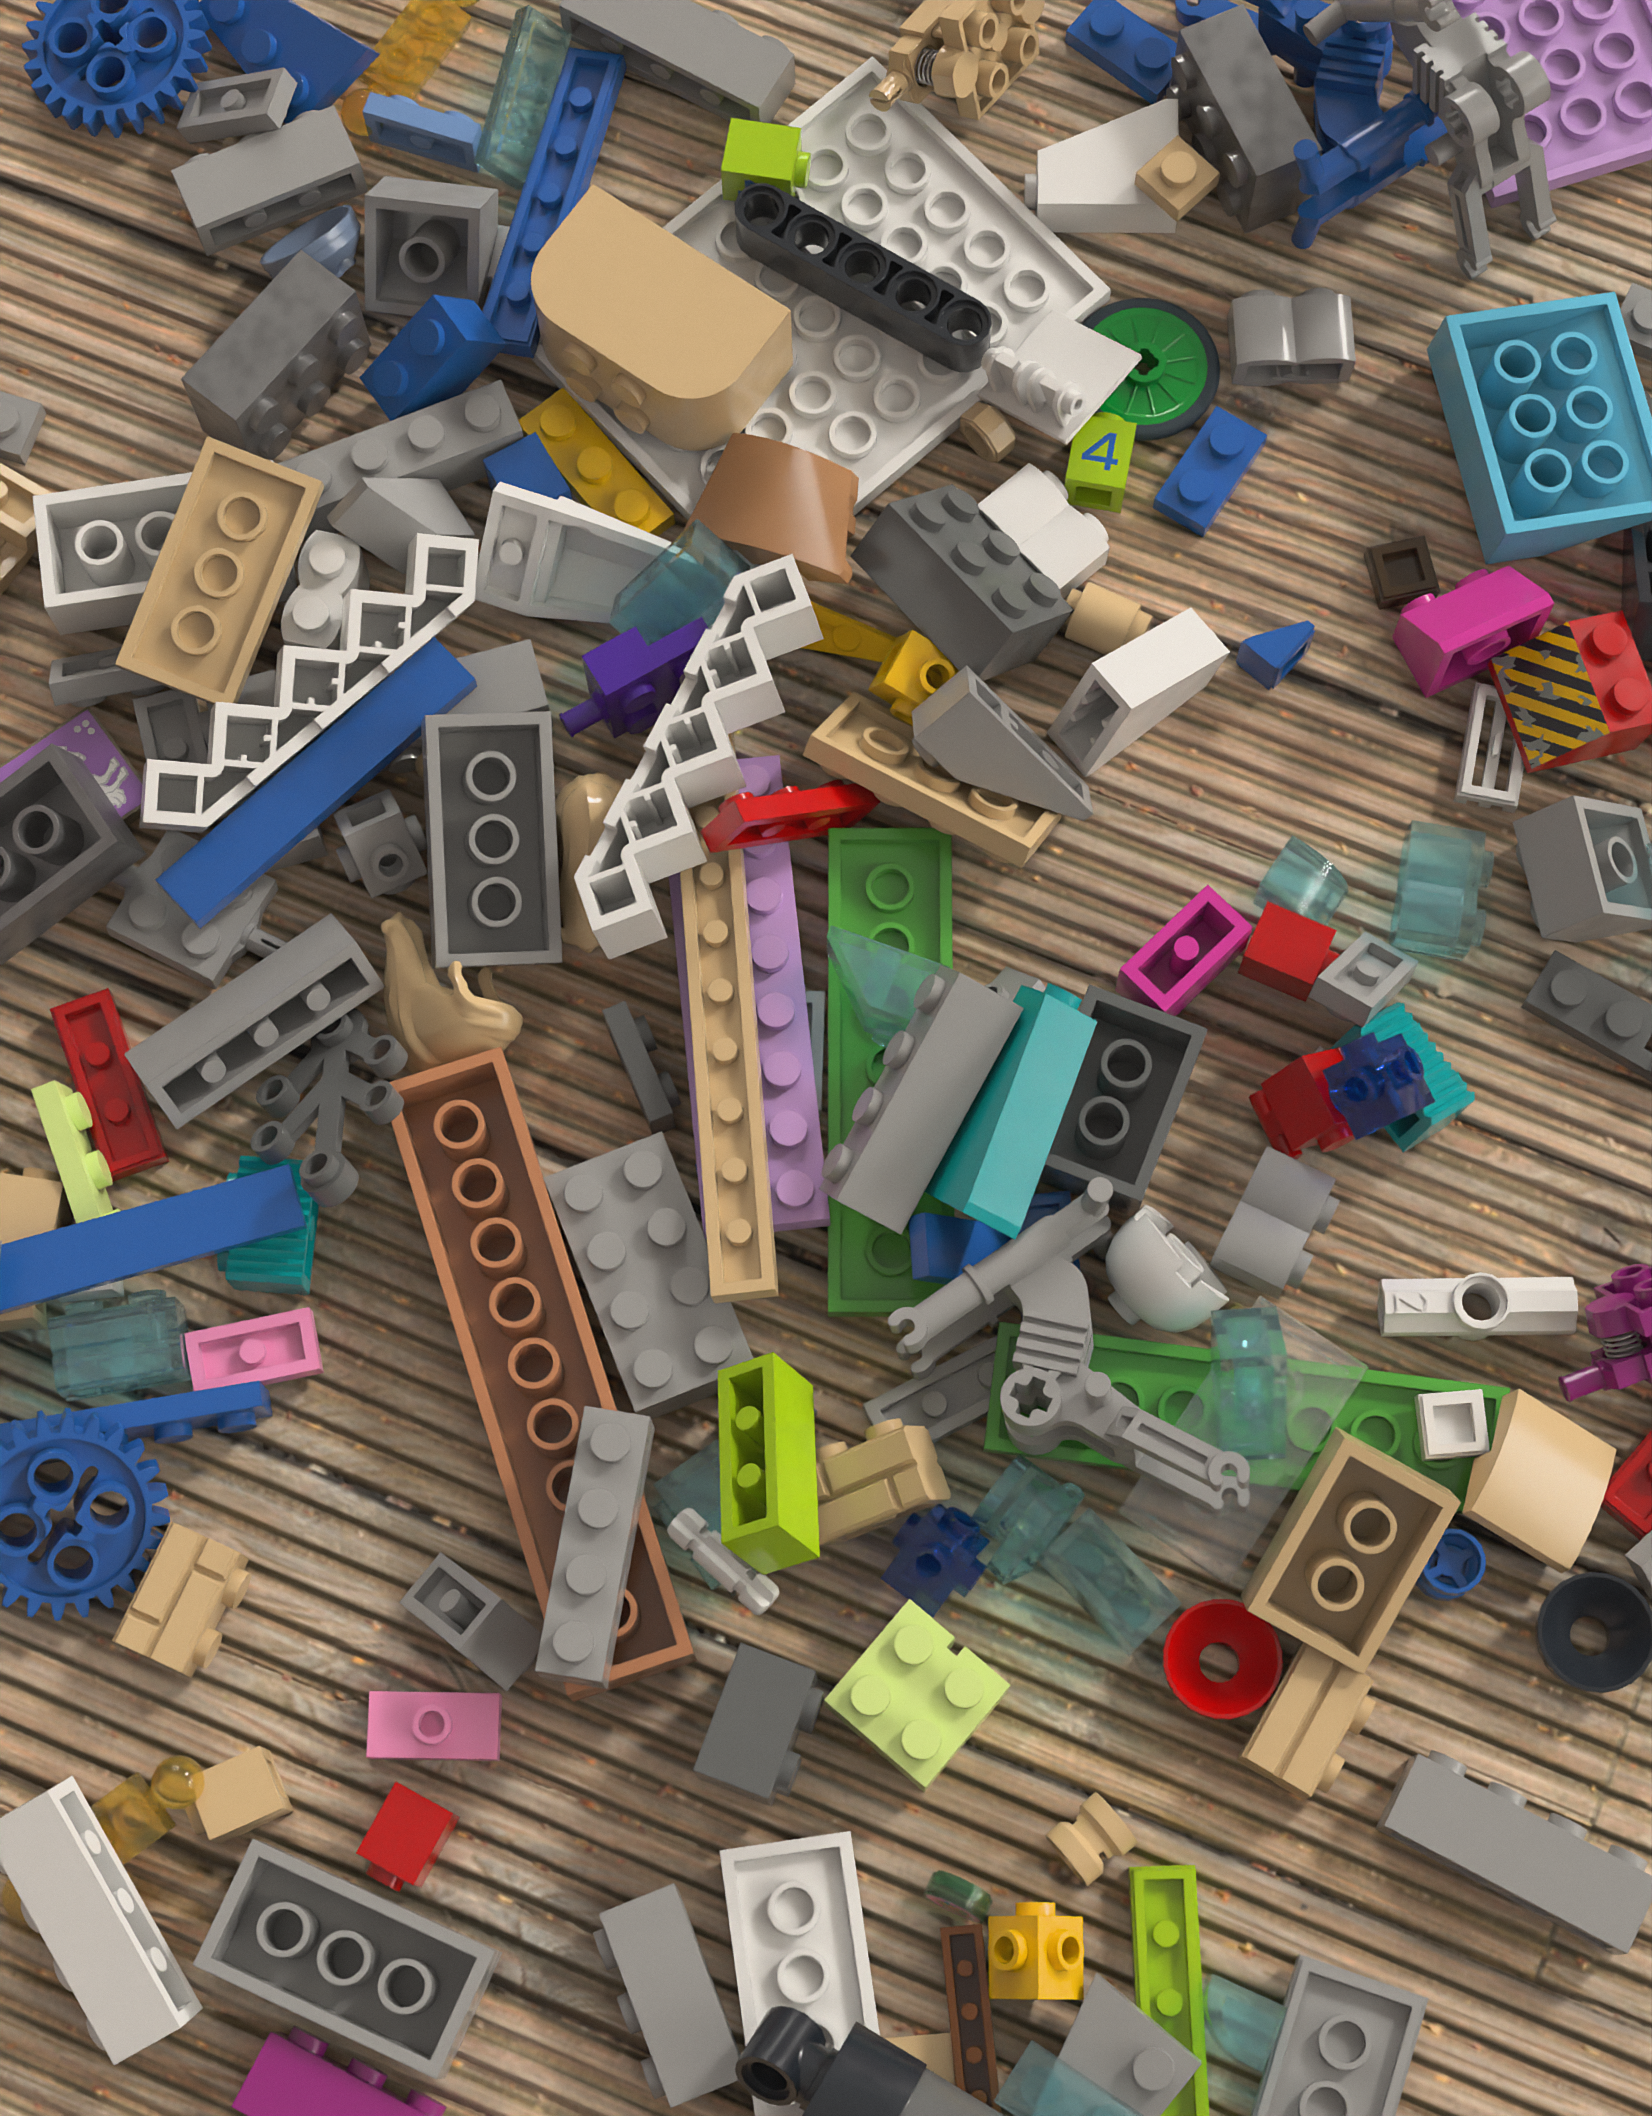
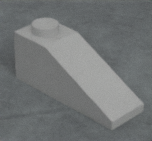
[912,665,1093,821]

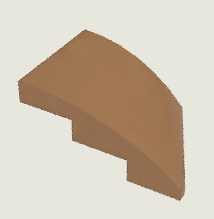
[682,433,859,584]

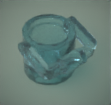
[970,1454,1085,1585]

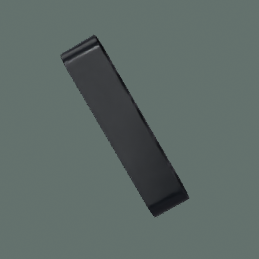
[734,183,992,372]

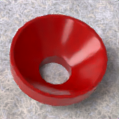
[1162,1599,1282,1720]

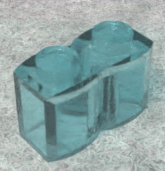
[1389,820,1494,961]

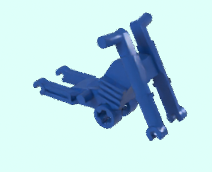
[1175,0,1447,249]

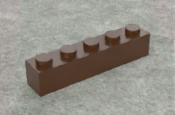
[940,1924,1002,2114]

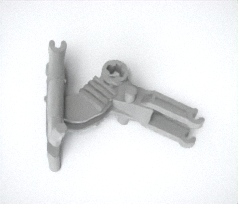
[1303,0,1557,280]
[888,1177,1250,1515]

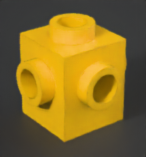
[868,630,959,726]
[988,1902,1084,2000]

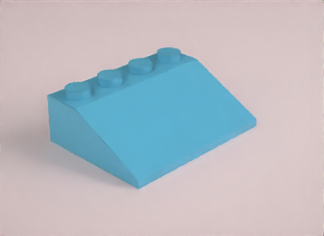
[1427,292,1652,565]

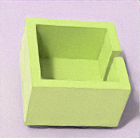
[824,1599,1011,1792]

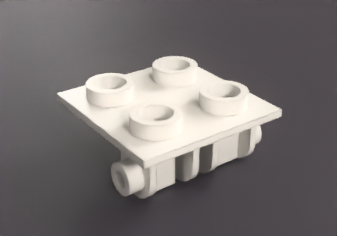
[977,310,1142,445]

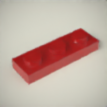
[700,779,880,853]

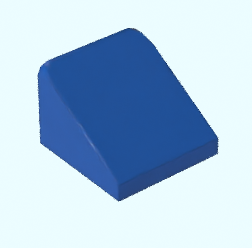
[1236,620,1315,690]

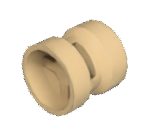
[1045,1792,1138,1886]

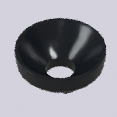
[1535,1572,1652,1693]

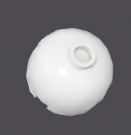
[1106,1205,1229,1333]

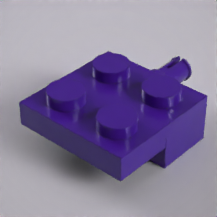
[559,616,710,739]

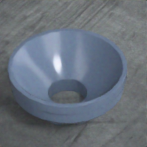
[260,205,361,279]

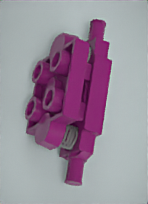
[1558,1264,1652,1403]

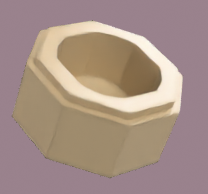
[959,402,1015,463]

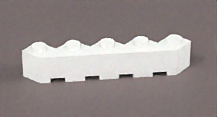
[139,533,479,833]
[574,554,824,960]

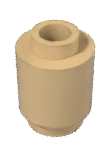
[1064,582,1153,655]

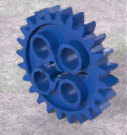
[22,0,212,138]
[0,1408,170,1621]

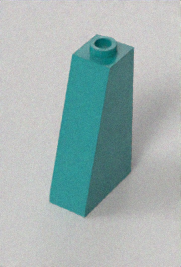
[924,983,1097,1239]

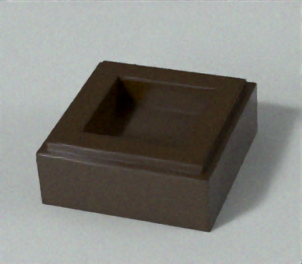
[1364,535,1440,610]

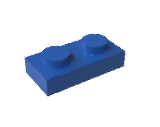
[1065,0,1177,104]
[1153,406,1267,537]

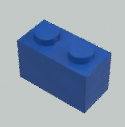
[359,295,507,421]

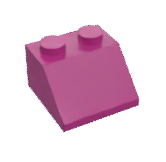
[1392,565,1555,698]

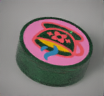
[923,1870,993,1924]

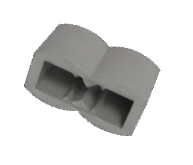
[1227,288,1356,386]
[1210,1146,1340,1299]

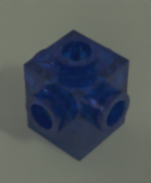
[1322,1032,1435,1140]
[880,1504,991,1618]

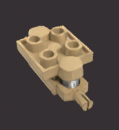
[869,0,1045,120]

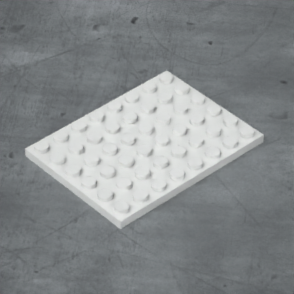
[531,56,1111,572]

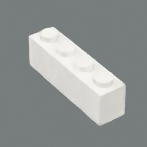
[0,1776,203,2065]

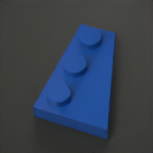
[199,0,380,124]

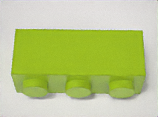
[718,1352,820,1575]

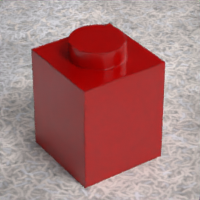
[1238,901,1340,1002]
[356,1782,460,1892]

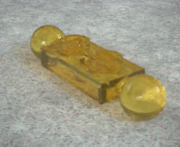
[341,0,480,136]
[2,1756,205,1923]

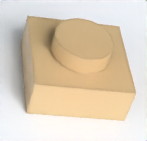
[1134,135,1220,222]

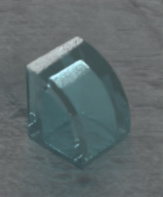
[1253,835,1348,926]
[1202,1974,1287,2072]

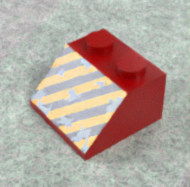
[1487,610,1652,773]

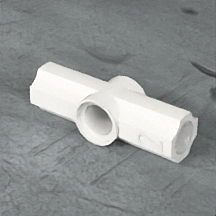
[1377,1272,1578,1341]

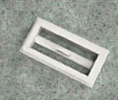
[1454,682,1524,813]

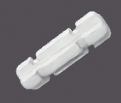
[667,1507,780,1615]

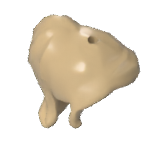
[555,772,624,953]
[381,912,523,1074]

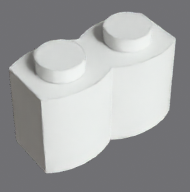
[978,463,1110,599]
[281,530,370,650]

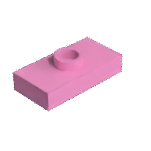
[184,1307,324,1391]
[366,1691,502,1761]

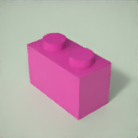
[1115,885,1253,1016]

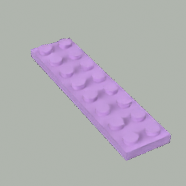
[669,755,831,1239]

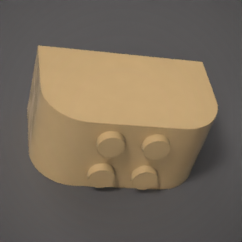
[531,184,793,451]

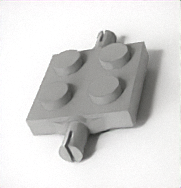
[106,830,288,990]

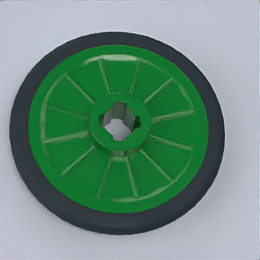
[1082,298,1220,441]

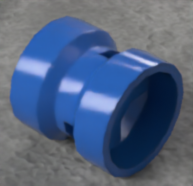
[1415,1528,1486,1601]

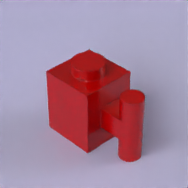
[1248,1047,1374,1159]

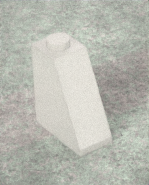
[1024,99,1179,233]
[1047,607,1230,777]

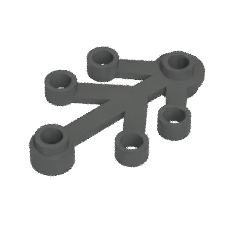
[250,1008,408,1208]

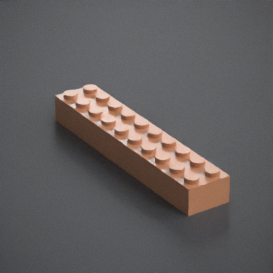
[389,1047,697,1702]

